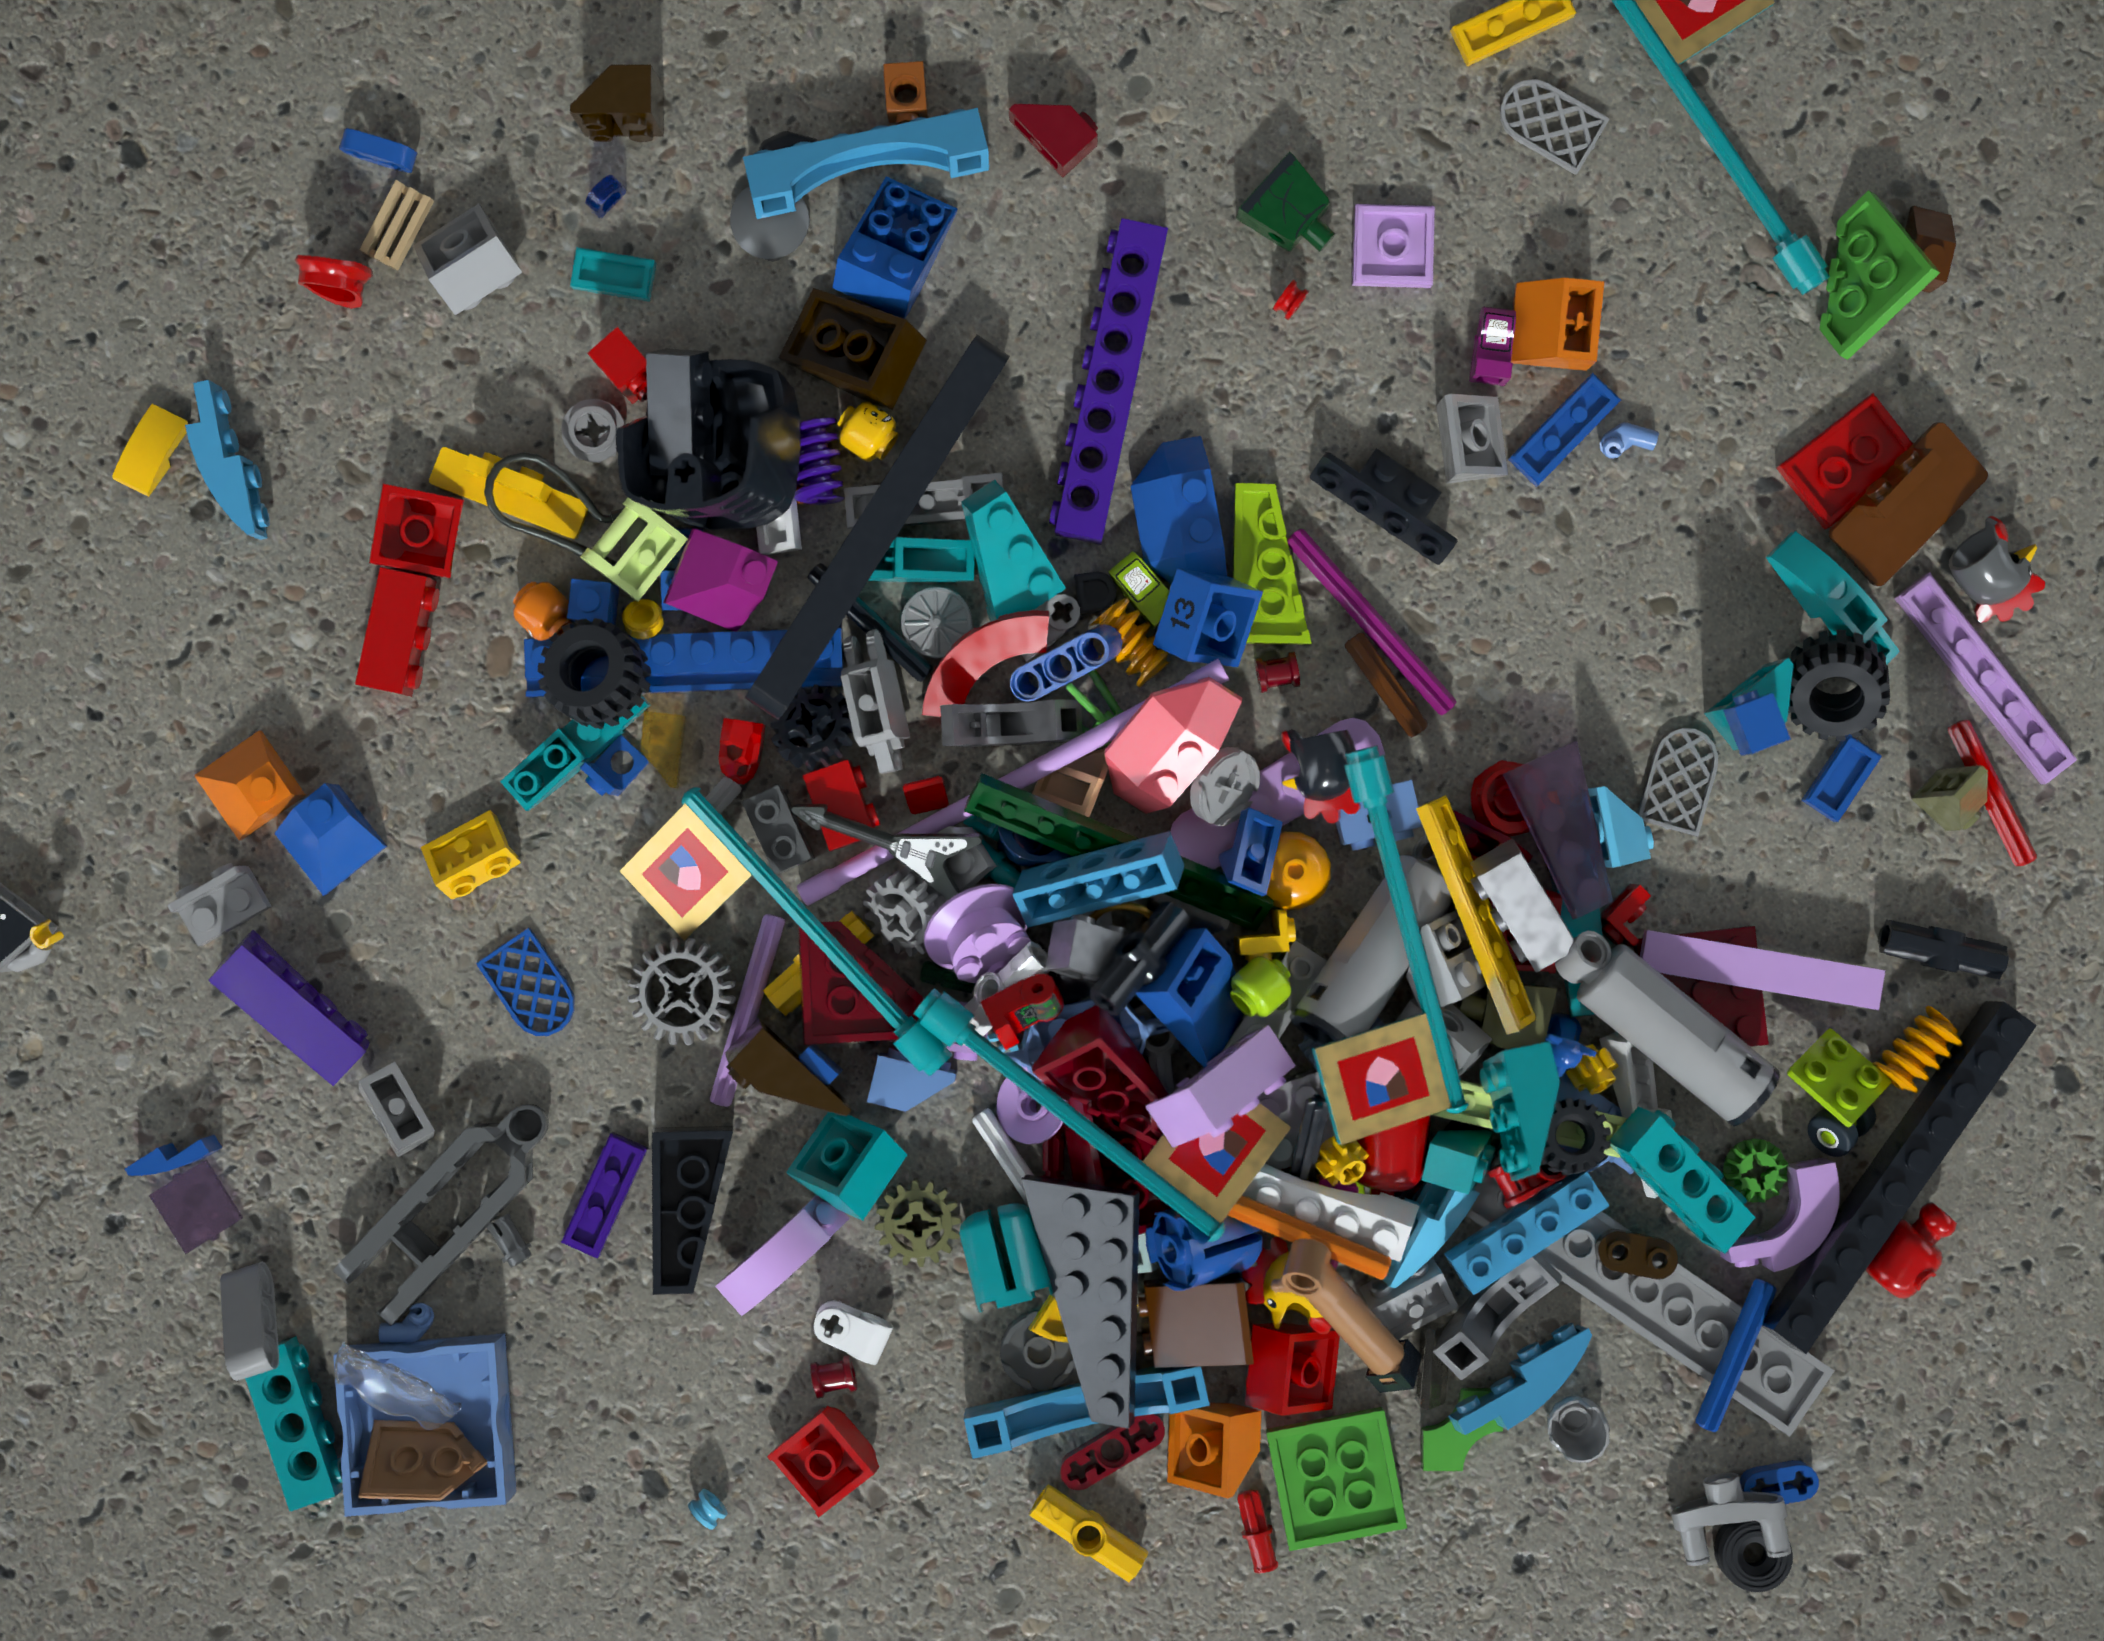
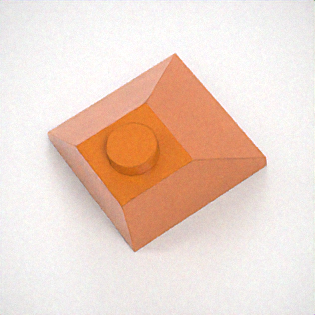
[194,730,306,840]
[1167,1403,1262,1498]

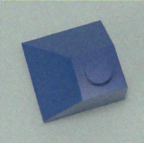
[274,783,387,896]

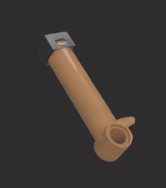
[1271,1239,1422,1393]

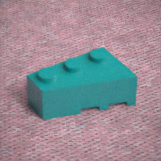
[961,479,1066,621]

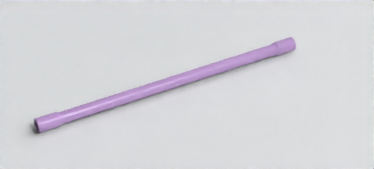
[797,659,1230,906]

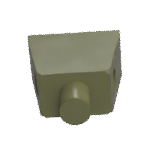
[1456,984,1557,1050]

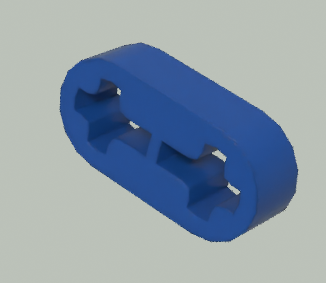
[339,128,418,173]
[1740,1460,1819,1504]

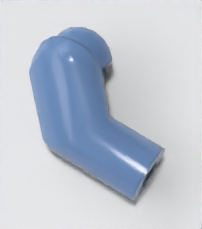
[1600,422,1659,459]
[379,1303,434,1343]

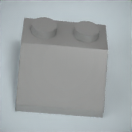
[413,203,522,315]

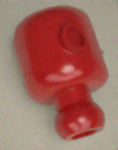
[1865,1202,1957,1299]

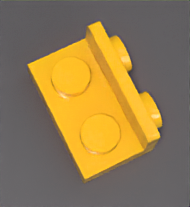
[420,810,521,899]

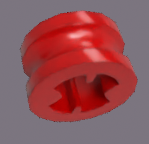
[1273,279,1309,321]

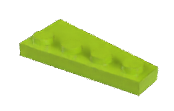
[1232,483,1312,645]

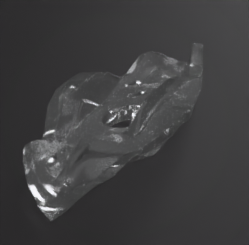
[335,1341,462,1431]

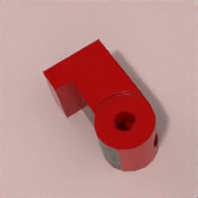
[980,974,1064,1051]

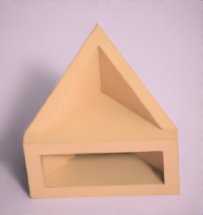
[1032,748,1108,817]

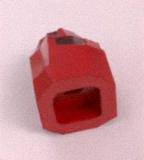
[718,718,766,785]

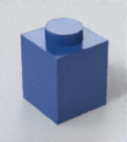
[567,579,620,626]
[1723,689,1791,756]

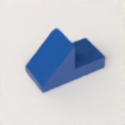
[1218,807,1283,896]

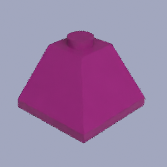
[663,528,778,632]

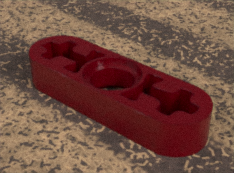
[1060,1414,1165,1491]

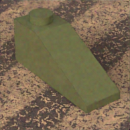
[1911,765,1988,831]

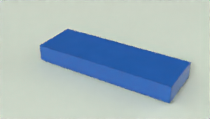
[1508,373,1621,487]

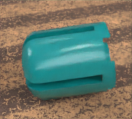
[959,1203,1054,1313]

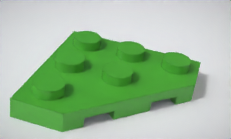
[1819,190,1940,360]

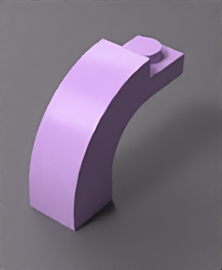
[1720,1158,1840,1272]
[715,1195,850,1316]

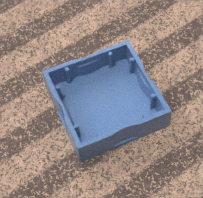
[334,1334,516,1516]

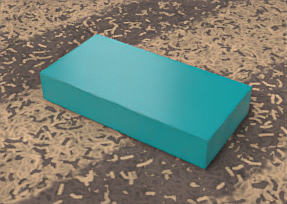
[570,247,657,302]

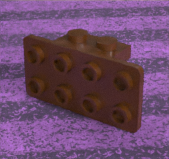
[1829,422,1988,586]

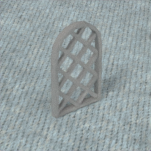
[1500,79,1610,175]
[1637,728,1718,837]

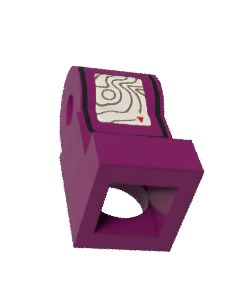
[1469,306,1516,386]

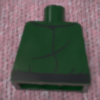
[1236,151,1336,252]

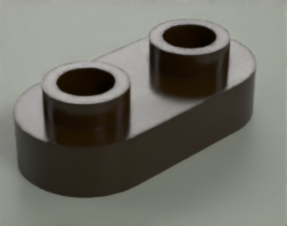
[1595,1229,1678,1279]

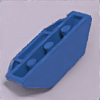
[1130,436,1227,585]

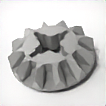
[561,399,625,463]

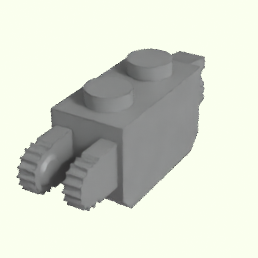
[841,629,911,774]

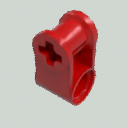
[1487,1148,1567,1209]

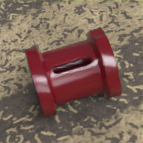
[1255,652,1301,693]
[810,1355,857,1399]

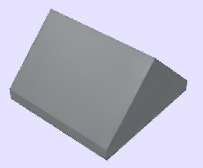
[1436,394,1508,484]

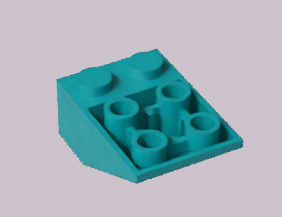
[1480,1042,1560,1182]

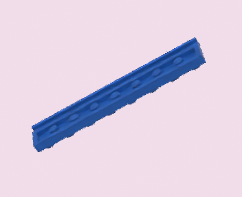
[524,628,844,698]

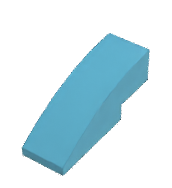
[1383,1182,1480,1288]

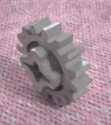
[863,871,940,956]

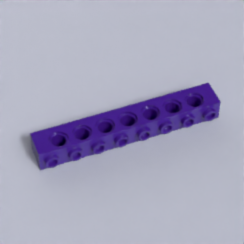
[1049,218,1168,545]

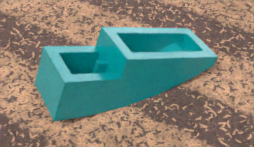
[868,537,975,582]

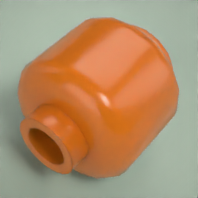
[513,582,572,641]

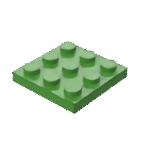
[1265,1407,1407,1551]

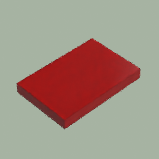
[1776,393,1913,530]

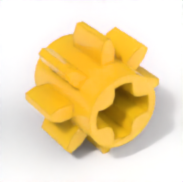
[1566,1044,1619,1095]
[1315,1136,1369,1186]

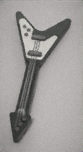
[792,804,983,900]

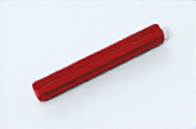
[1948,720,2037,866]

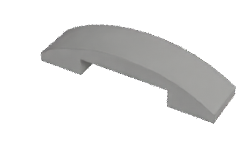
[844,473,1004,529]

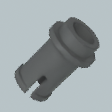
[486,1213,532,1268]

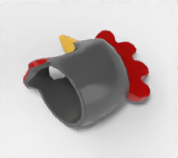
[1948,516,2045,623]

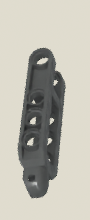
[333,1104,549,1326]

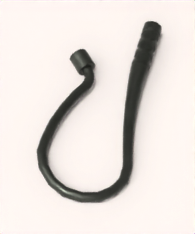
[484,452,624,567]

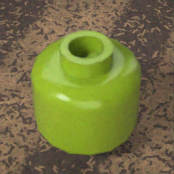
[1230,957,1291,1017]

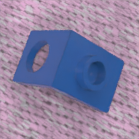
[580,735,650,796]

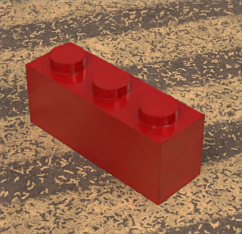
[355,567,439,697]

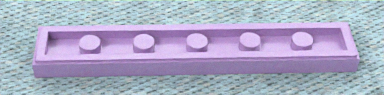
[1894,572,2077,784]
[1640,930,1885,1010]

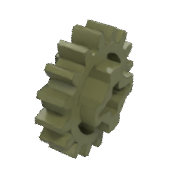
[875,1178,962,1267]

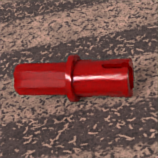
[1237,1489,1279,1573]

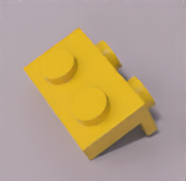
[1234,909,1296,962]

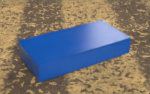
[1801,734,1882,822]
[799,1044,843,1085]

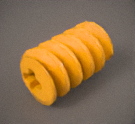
[1089,597,1171,688]
[1872,1005,1963,1094]

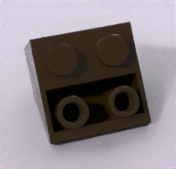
[570,64,664,142]

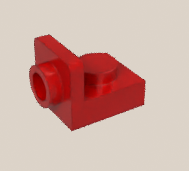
[1600,884,1651,947]

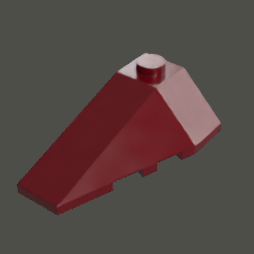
[1032,1005,1169,1146]

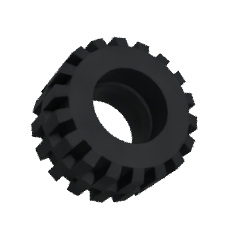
[538,618,651,728]
[1788,630,1890,741]

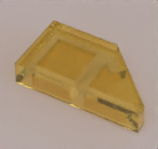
[640,711,686,789]

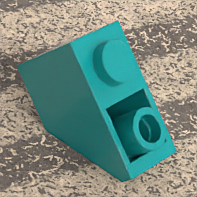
[1422,1129,1496,1195]

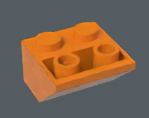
[1511,277,1604,371]

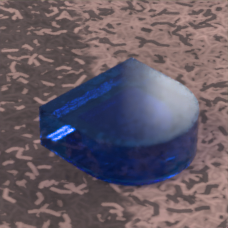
[585,175,627,219]

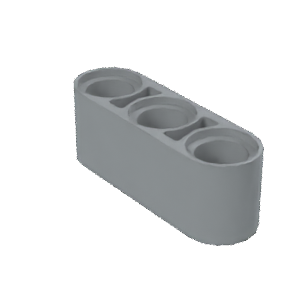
[220,1261,279,1381]

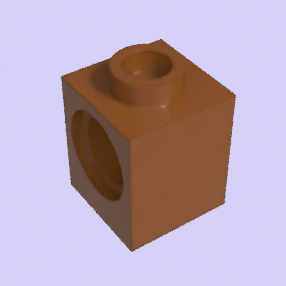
[883,61,928,125]

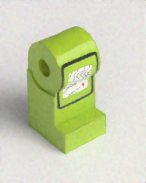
[1108,551,1170,630]

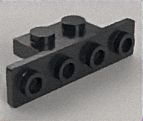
[1309,448,1458,565]

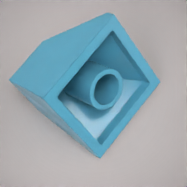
[1580,786,1654,868]

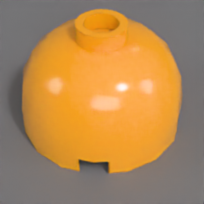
[1267,832,1331,910]

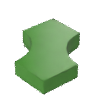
[1421,1388,1503,1471]

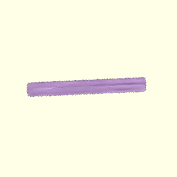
[710,914,785,1107]

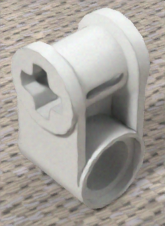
[814,1300,894,1365]

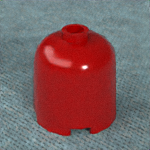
[1356,1115,1431,1196]

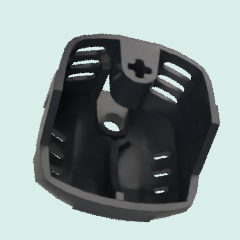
[616,359,801,531]

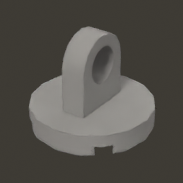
[1190,747,1260,826]

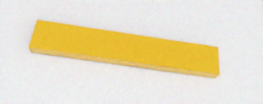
[1416,795,1536,1035]

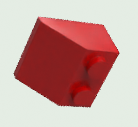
[1245,1323,1340,1416]

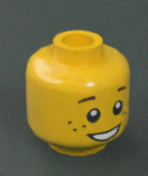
[837,402,899,462]

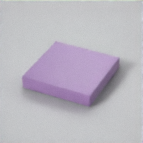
[1352,204,1435,288]

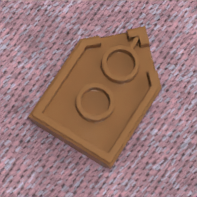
[359,1420,487,1501]

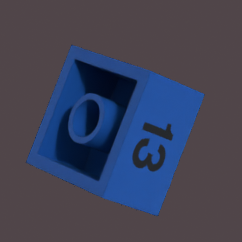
[1153,568,1263,667]

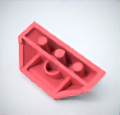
[1105,677,1242,814]

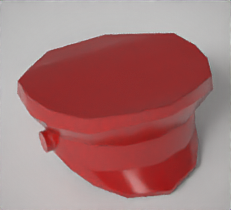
[295,255,373,309]
[1470,760,1547,837]

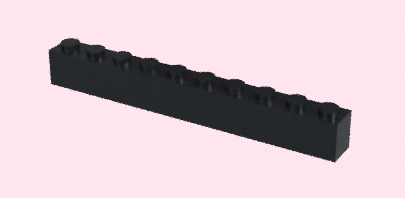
[1762,1001,2037,1354]

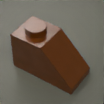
[1905,206,1956,293]

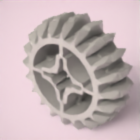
[628,938,736,1045]

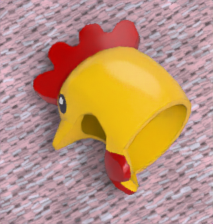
[1241,1236,1332,1334]

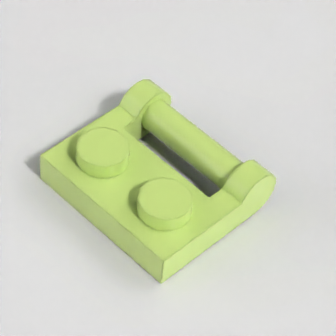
[580,497,688,602]

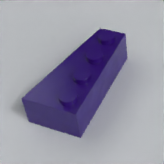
[208,930,370,1086]

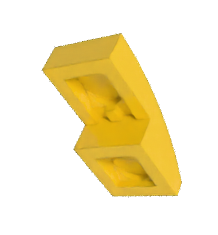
[112,404,188,497]

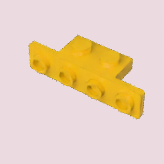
[429,447,588,540]

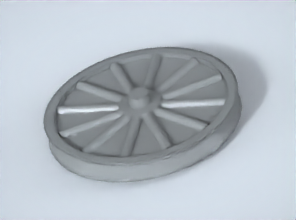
[901,587,972,659]

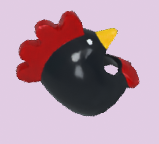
[1281,729,1361,824]

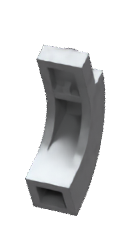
[940,699,1083,747]
[1433,1253,1563,1381]

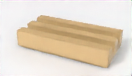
[359,180,434,271]

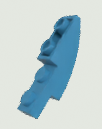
[185,380,270,540]
[1448,1323,1592,1435]

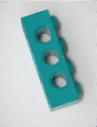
[1609,1106,1756,1254]
[245,1336,343,1512]

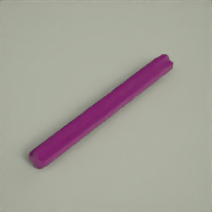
[1287,528,1457,715]

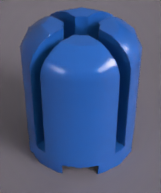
[1146,1208,1262,1291]

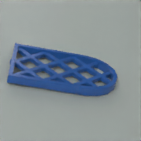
[476,928,575,1036]

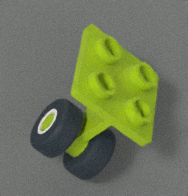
[1787,1028,1891,1157]

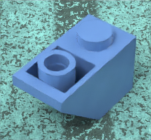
[867,1048,958,1112]

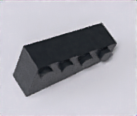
[652,1126,733,1295]

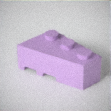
[1146,1025,1296,1148]

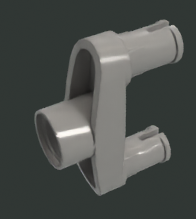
[1671,1472,1791,1566]

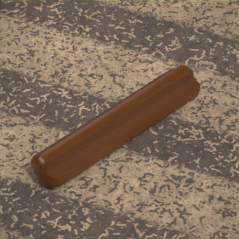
[1344,632,1428,738]

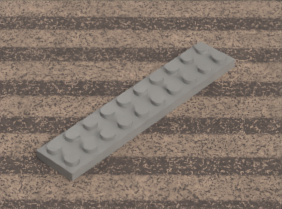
[1466,1143,1835,1437]

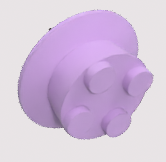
[924,884,1031,983]

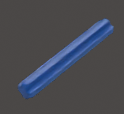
[1695,1279,1777,1432]

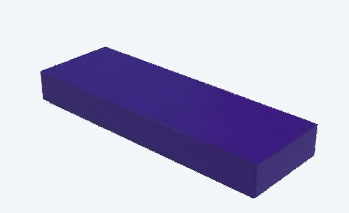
[561,1132,649,1259]

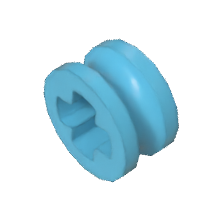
[688,1489,728,1530]

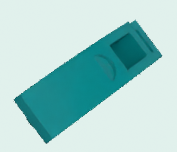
[1766,531,1900,665]
[500,694,651,811]

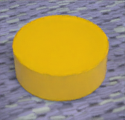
[622,599,664,640]

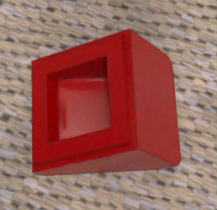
[902,776,949,815]

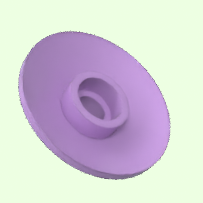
[996,1066,1068,1144]

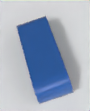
[1010,624,1122,702]

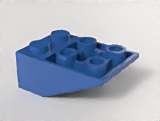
[832,176,958,319]
[1136,928,1244,1068]

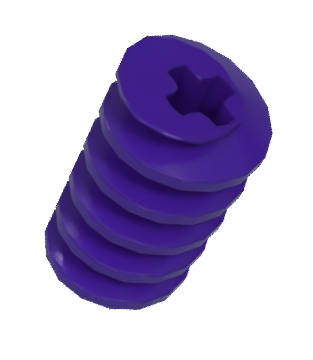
[794,418,845,505]

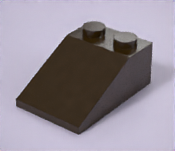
[778,288,927,410]
[725,1018,852,1116]

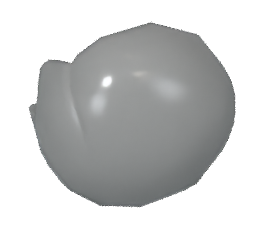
[1547,1396,1610,1463]

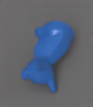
[1545,1013,1597,1077]

